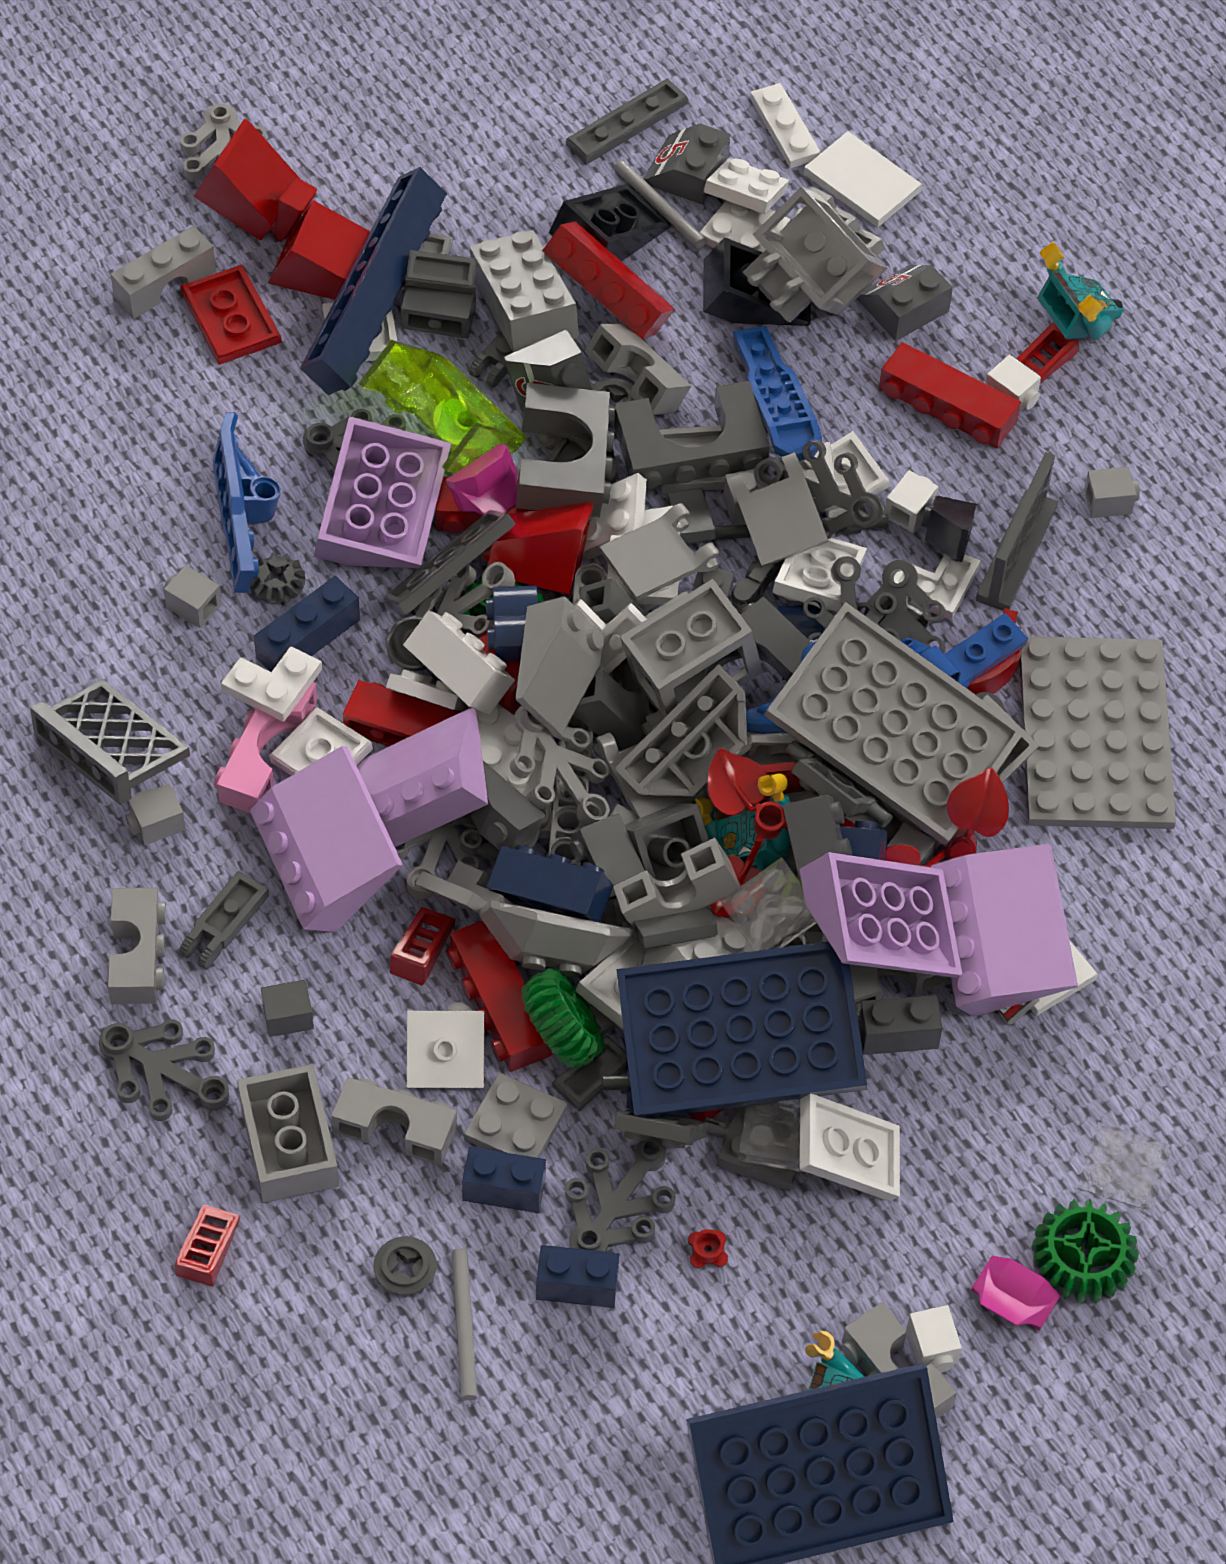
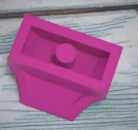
[446,443,518,515]
[971,1255,1060,1331]

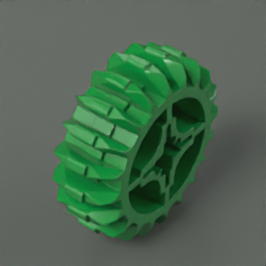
[522,968,605,1068]
[1031,1199,1139,1304]

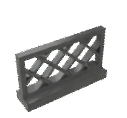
[975,452,1058,611]
[30,679,190,805]

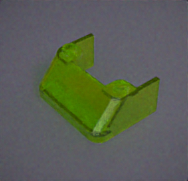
[358,340,527,473]

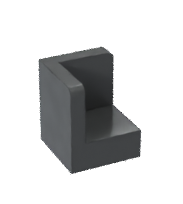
[261,980,314,1037]

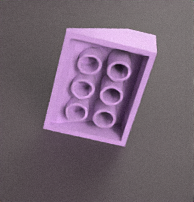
[313,416,451,568]
[357,707,488,847]
[250,746,403,932]
[931,844,1078,1016]
[800,852,962,978]

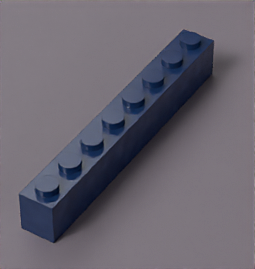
[300,167,447,395]

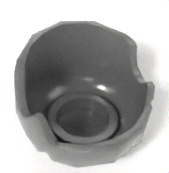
[385,616,427,671]

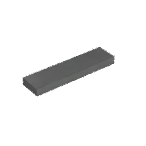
[566,78,688,165]

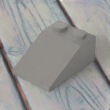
[516,596,604,736]

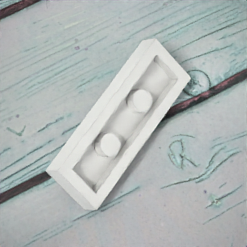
[750,83,821,168]

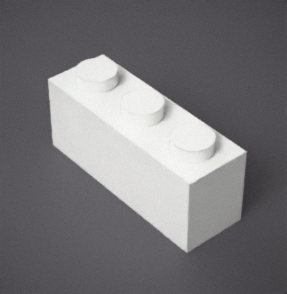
[403,610,515,715]

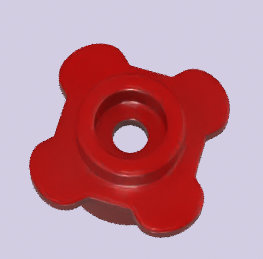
[688,1229,728,1269]

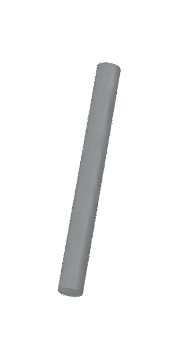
[614,160,706,249]
[452,1248,477,1401]

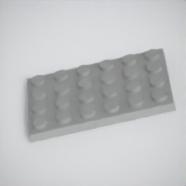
[764,602,1025,845]
[1020,636,1176,829]

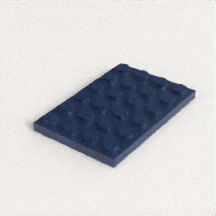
[616,941,867,1119]
[686,1363,954,1564]

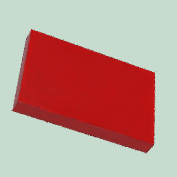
[180,264,282,365]

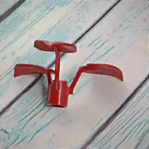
[707,748,855,918]
[885,767,1009,867]

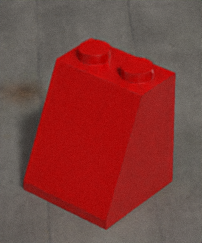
[193,118,300,240]
[268,200,370,300]
[483,502,594,594]

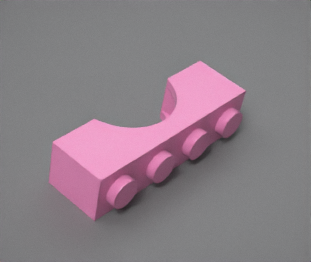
[214,682,317,813]

